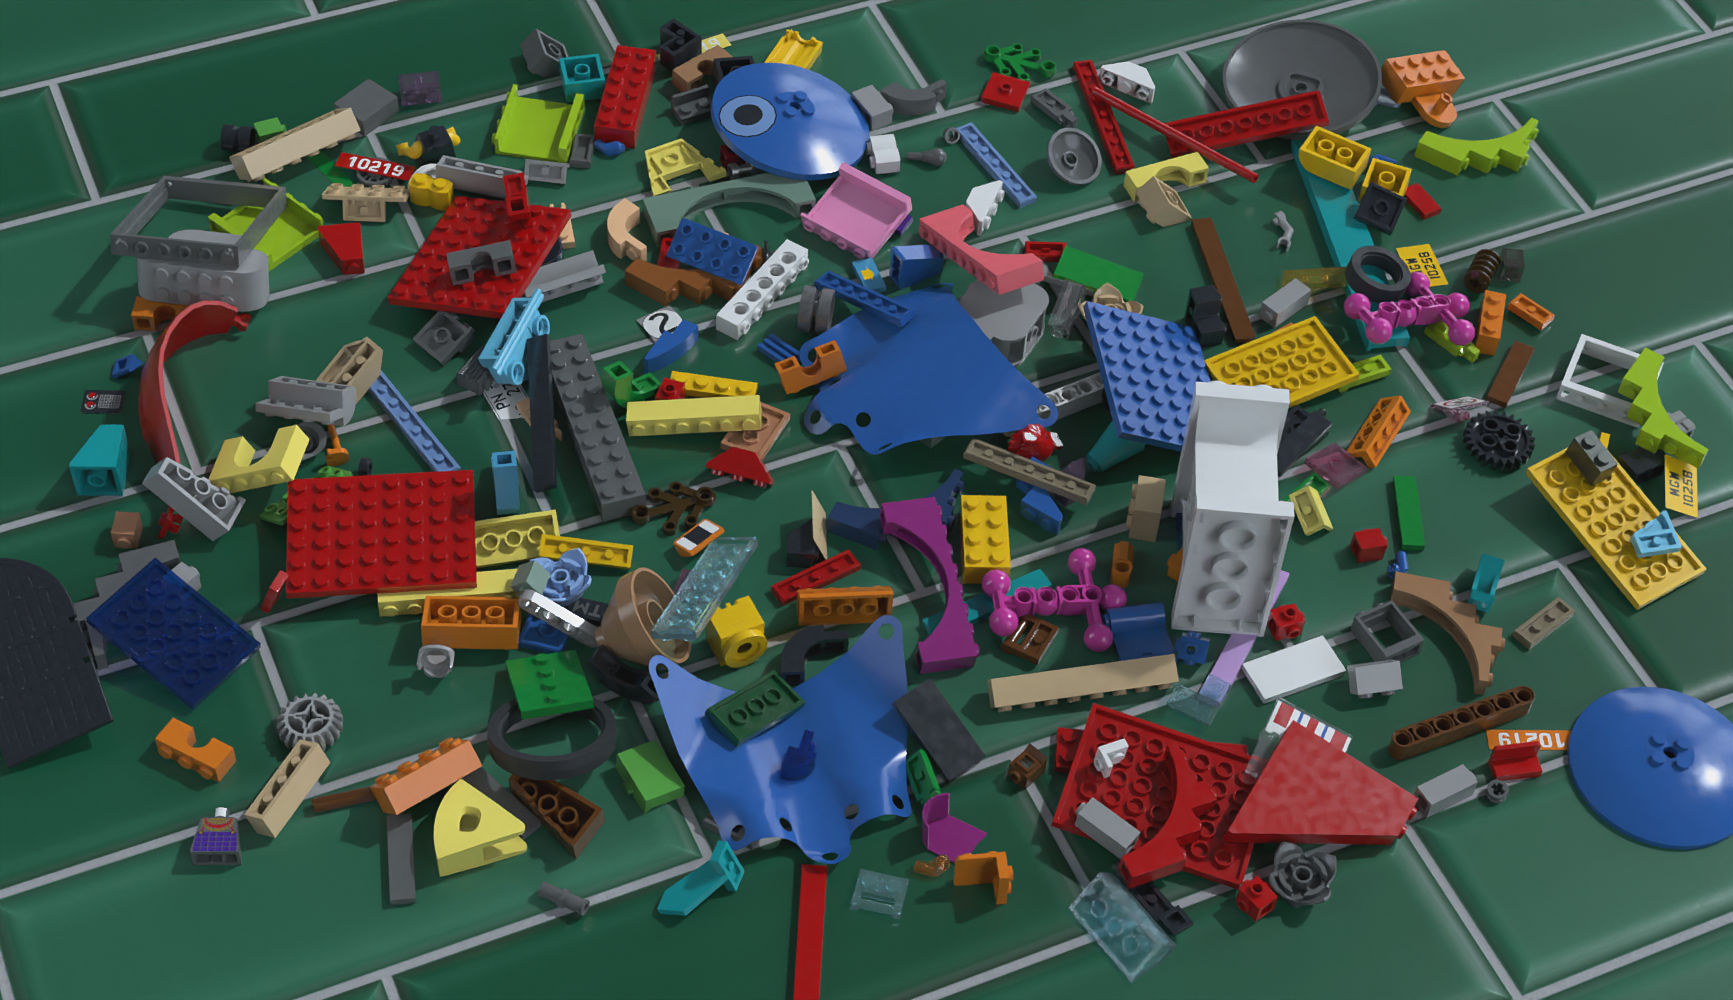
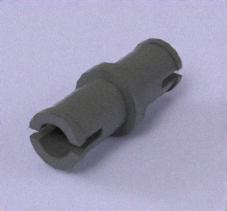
[538,881,590,916]

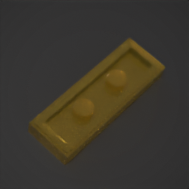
[1282,267,1346,289]

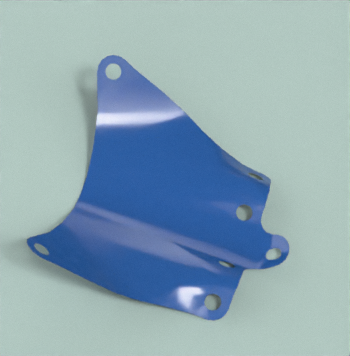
[799,283,1058,455]
[649,615,912,864]

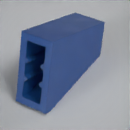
[889,245,944,290]

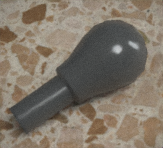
[907,148,947,166]

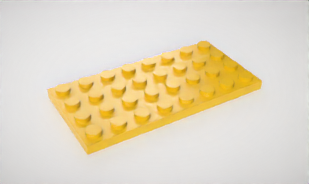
[1525,447,1706,610]

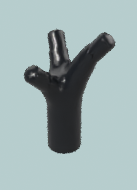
[757,241,775,265]

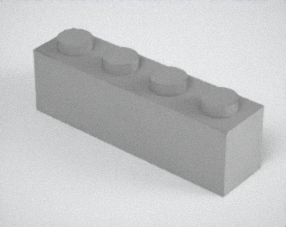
[142,457,246,541]

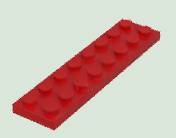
[1164,90,1329,159]

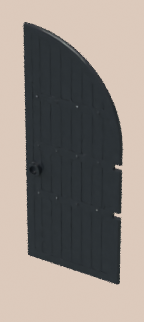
[0,558,114,769]

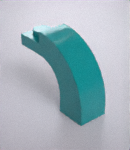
[1467,553,1505,613]

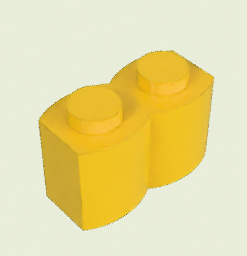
[409,173,454,211]

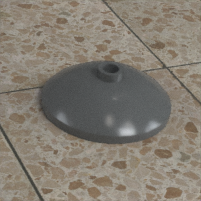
[1046,128,1102,185]

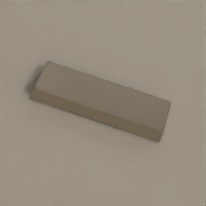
[1512,597,1576,650]

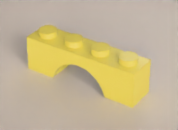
[1123,152,1209,202]

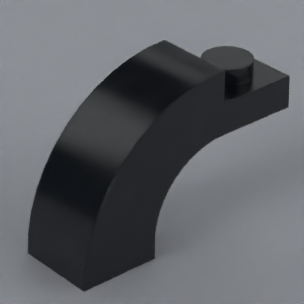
[587,644,663,703]

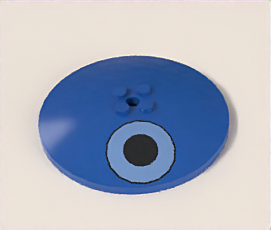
[711,63,869,180]

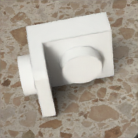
[1094,738,1129,778]

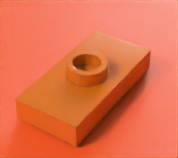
[1507,293,1555,330]

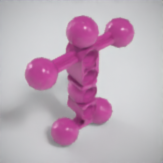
[1344,272,1475,346]
[982,548,1127,652]

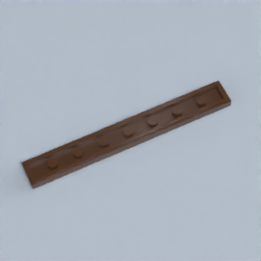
[1191,217,1256,344]

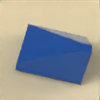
[112,354,142,379]

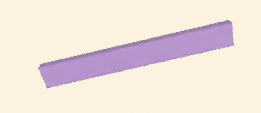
[1198,570,1290,708]

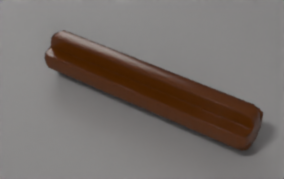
[312,786,376,812]

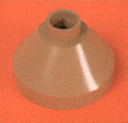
[595,567,691,670]

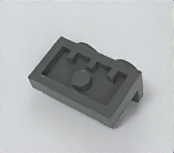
[671,85,712,126]

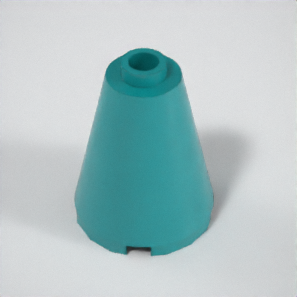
[1086,420,1147,473]

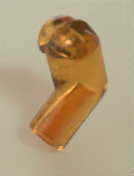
[914,854,950,877]

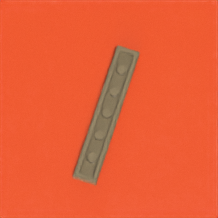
[963,438,1096,506]

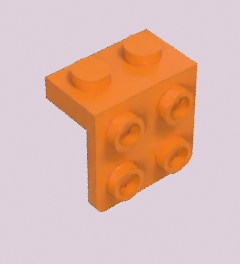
[953,851,1013,905]

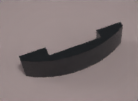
[1112,859,1194,937]

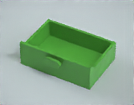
[615,740,685,814]

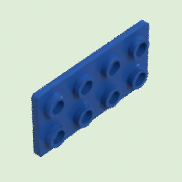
[666,218,758,285]

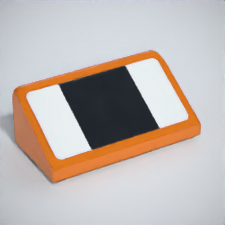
[673,519,724,557]

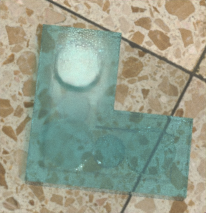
[1166,673,1231,727]

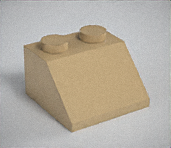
[1136,176,1192,227]

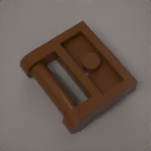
[1000,614,1059,665]

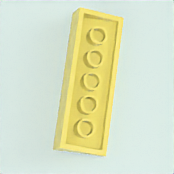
[475,510,560,568]

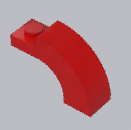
[503,172,531,222]

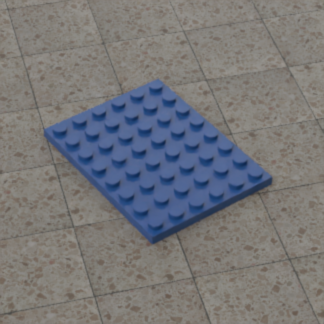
[1083,301,1211,452]

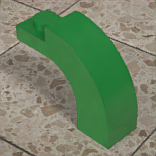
[601,361,662,408]

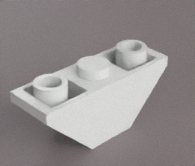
[1099,61,1155,104]
[966,180,1005,236]

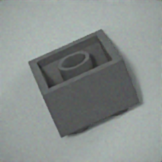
[520,29,568,78]

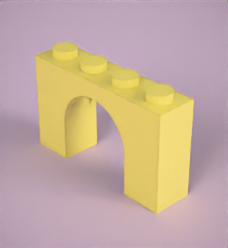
[209,425,309,494]

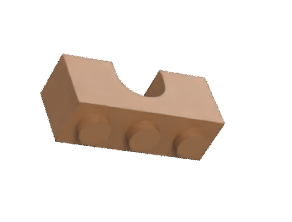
[672,45,733,92]

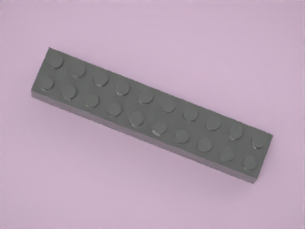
[550,334,646,522]

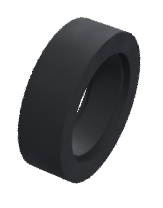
[1345,246,1411,304]

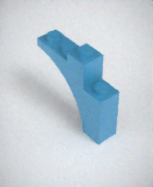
[491,451,520,515]

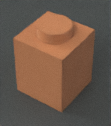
[111,512,143,549]

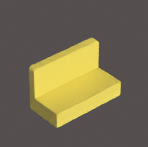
[1289,485,1333,536]

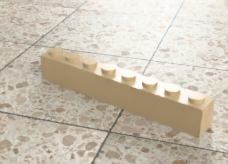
[987,654,1179,712]

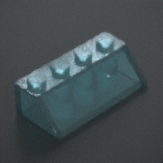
[1068,872,1177,981]

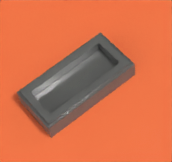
[570,134,595,168]

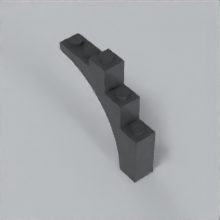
[70,540,180,670]

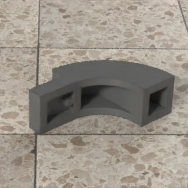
[881,79,947,116]

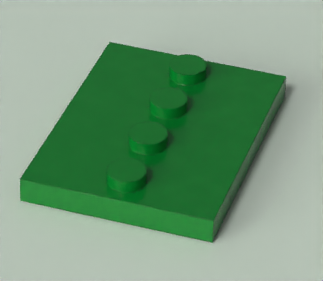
[505,650,594,720]

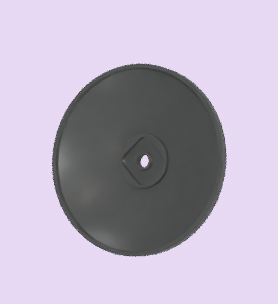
[1223,19,1382,140]

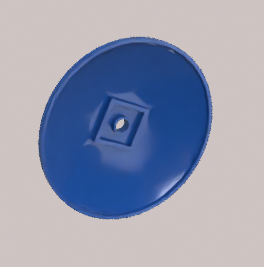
[1568,687,1733,850]

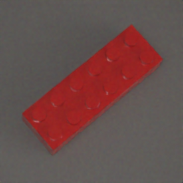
[594,45,656,149]

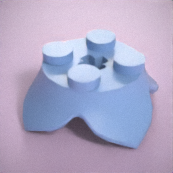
[529,548,592,608]

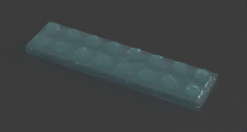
[651,537,758,641]

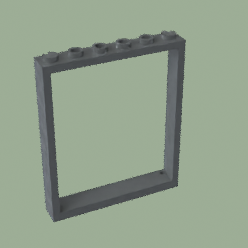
[110,176,287,267]

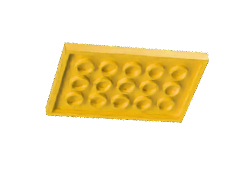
[1204,316,1360,408]

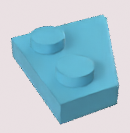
[1630,511,1682,558]

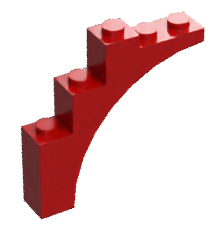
[1118,742,1217,889]

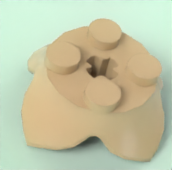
[1079,283,1143,321]

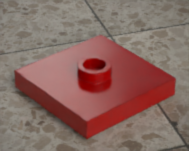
[981,72,1030,112]

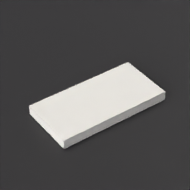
[1241,636,1346,704]

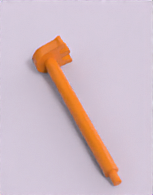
[325,424,349,466]

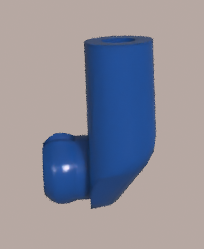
[594,139,625,157]
[1387,551,1409,579]

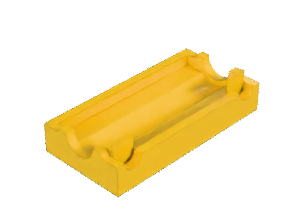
[764,29,823,70]

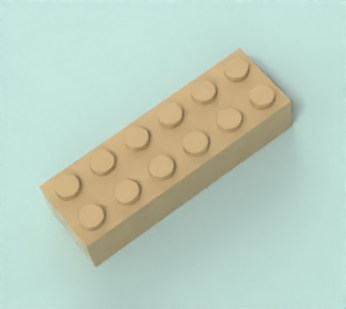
[229,108,360,182]

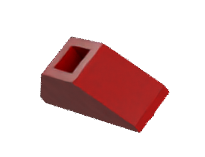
[705,447,774,488]

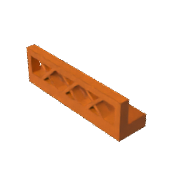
[1345,395,1411,468]

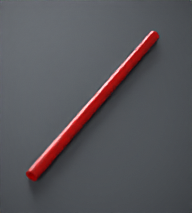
[1091,87,1259,183]

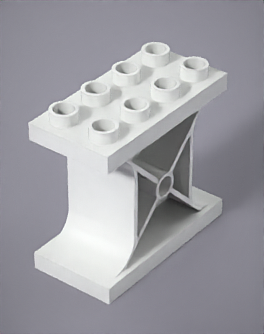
[1171,381,1294,637]

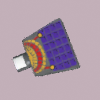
[190,807,242,865]

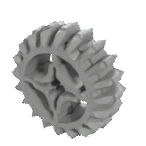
[276,693,343,751]

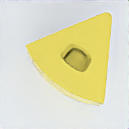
[434,779,527,877]

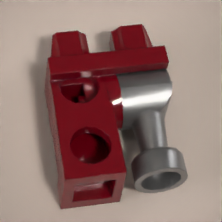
[720,145,768,180]

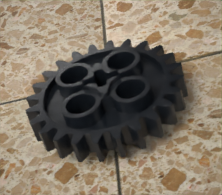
[1463,410,1535,471]

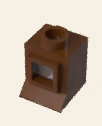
[1008,743,1048,789]

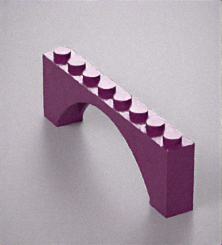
[879,497,980,674]

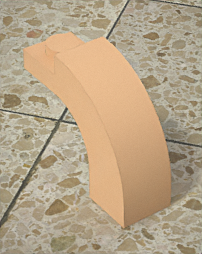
[607,198,647,262]

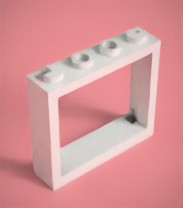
[1556,334,1664,428]

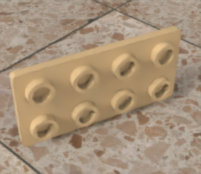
[322,183,410,222]

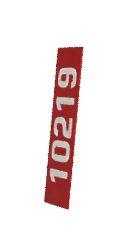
[335,152,416,181]

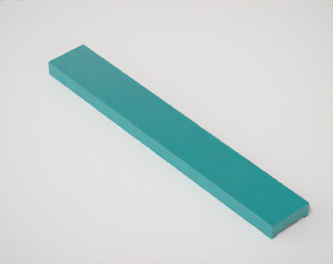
[1290,140,1410,351]

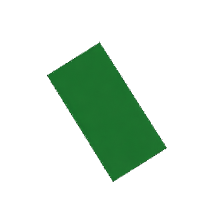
[1053,246,1144,302]

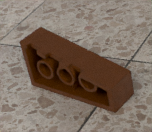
[508,774,605,859]

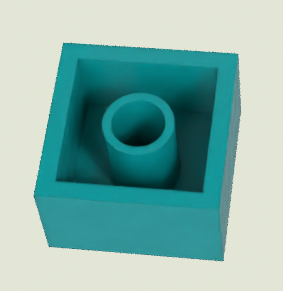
[559,54,605,103]

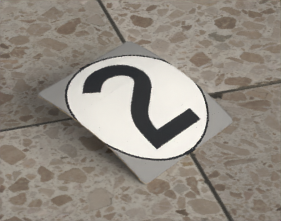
[636,306,682,343]

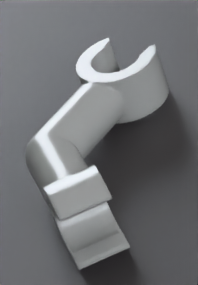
[1272,211,1294,252]

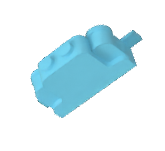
[478,289,550,385]

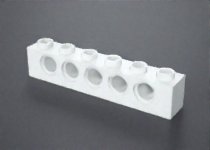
[716,239,809,340]

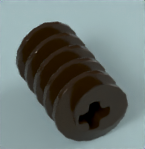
[1463,249,1501,294]

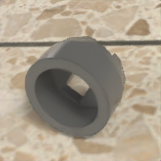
[943,127,960,144]

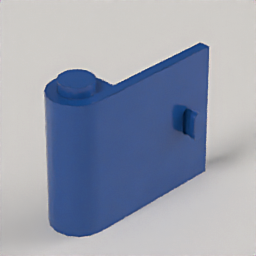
[1102,602,1178,663]

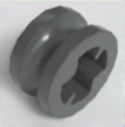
[1485,780,1509,803]

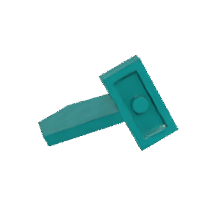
[657,841,745,916]

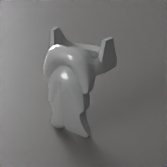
[417,645,455,678]

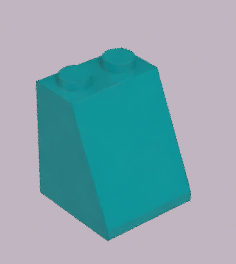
[69,424,131,496]

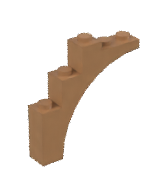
[1390,571,1505,695]

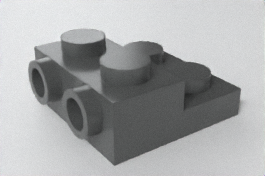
[412,311,476,366]

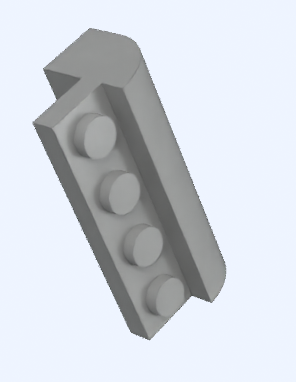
[436,155,528,199]
[521,250,606,302]
[255,376,356,426]

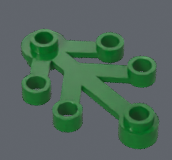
[983,43,1057,82]

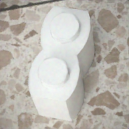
[866,134,900,174]

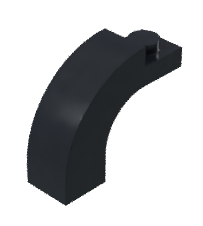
[780,625,849,686]

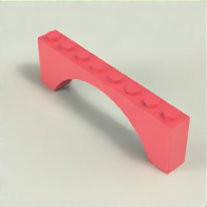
[918,205,1044,295]

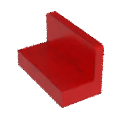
[1488,741,1543,781]

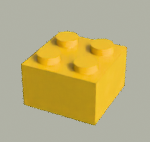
[1358,158,1412,202]

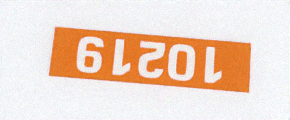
[1486,730,1572,750]

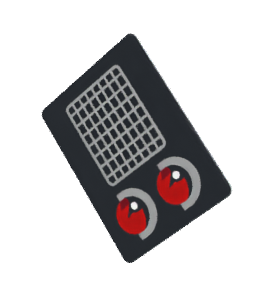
[81,390,125,413]

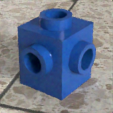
[1174,630,1210,665]

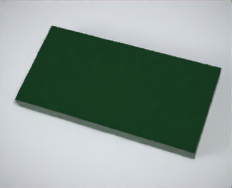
[705,670,805,747]

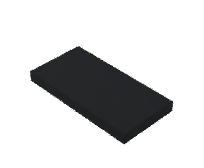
[891,678,986,783]

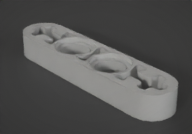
[518,589,598,648]

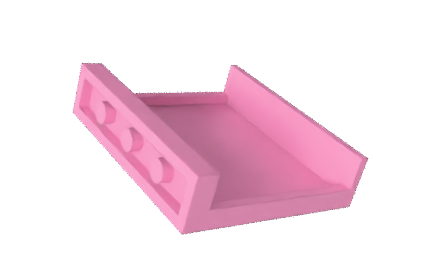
[800,162,912,259]

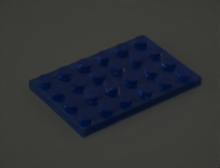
[86,558,261,710]

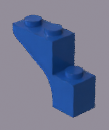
[1016,457,1063,536]

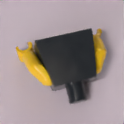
[396,125,460,168]

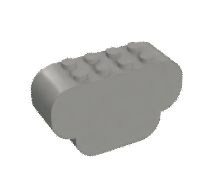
[136,230,270,312]
[957,278,1049,367]

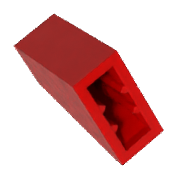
[318,222,365,275]

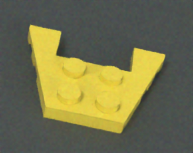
[645,139,726,196]

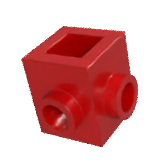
[1267,603,1305,641]
[1235,876,1278,922]

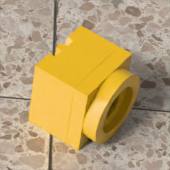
[706,595,768,668]

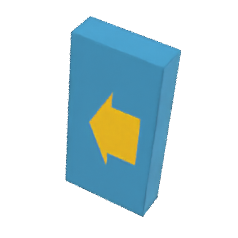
[852,257,886,293]

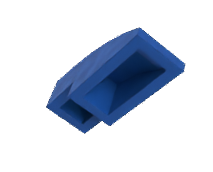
[644,320,698,374]

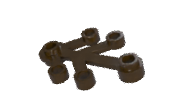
[632,481,716,536]

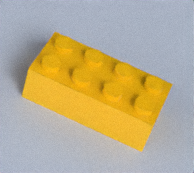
[959,495,1011,584]

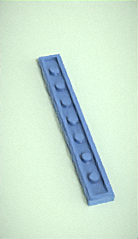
[368,371,461,472]

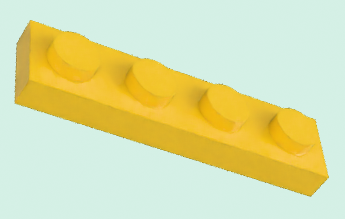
[670,371,758,398]
[538,534,633,570]

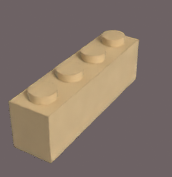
[244,739,330,838]

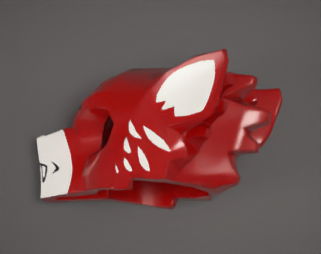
[1008,423,1063,463]

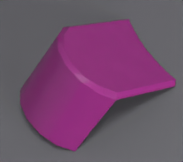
[922,793,987,863]

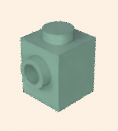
[510,560,551,597]

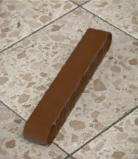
[1388,685,1535,760]

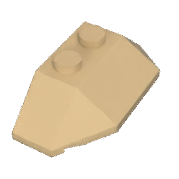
[316,337,383,404]

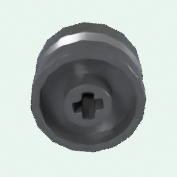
[797,285,835,335]

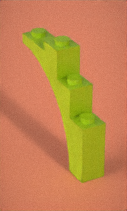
[1414,118,1539,176]
[1618,347,1708,469]

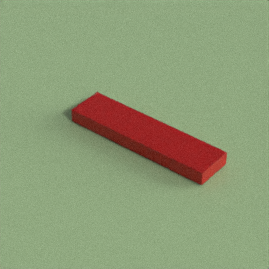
[771,549,861,607]

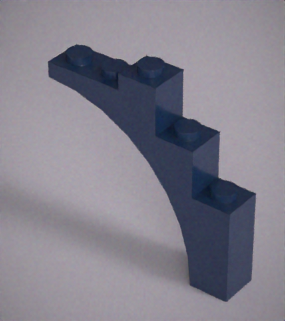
[827,469,965,550]

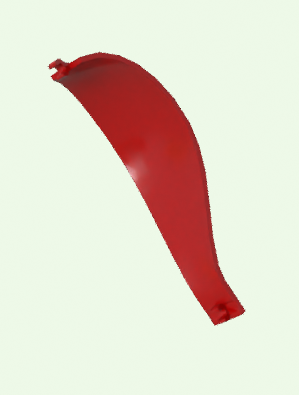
[138,300,251,539]

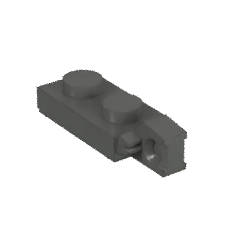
[1031,88,1078,128]

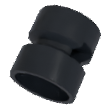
[220,124,256,152]

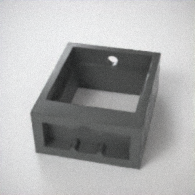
[1350,600,1424,662]

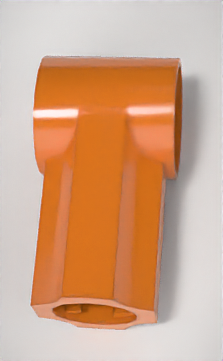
[1110,541,1134,588]

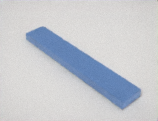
[956,122,1037,209]

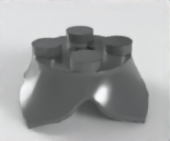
[1269,841,1337,908]

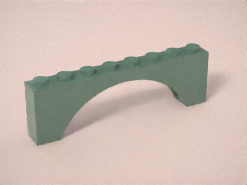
[643,173,816,247]

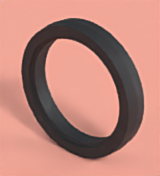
[487,697,617,780]

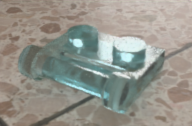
[850,869,909,920]

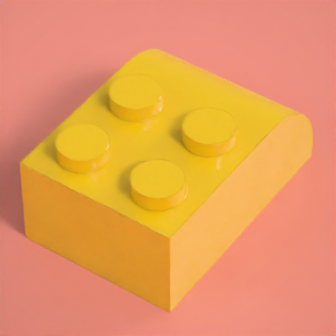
[1299,126,1371,190]

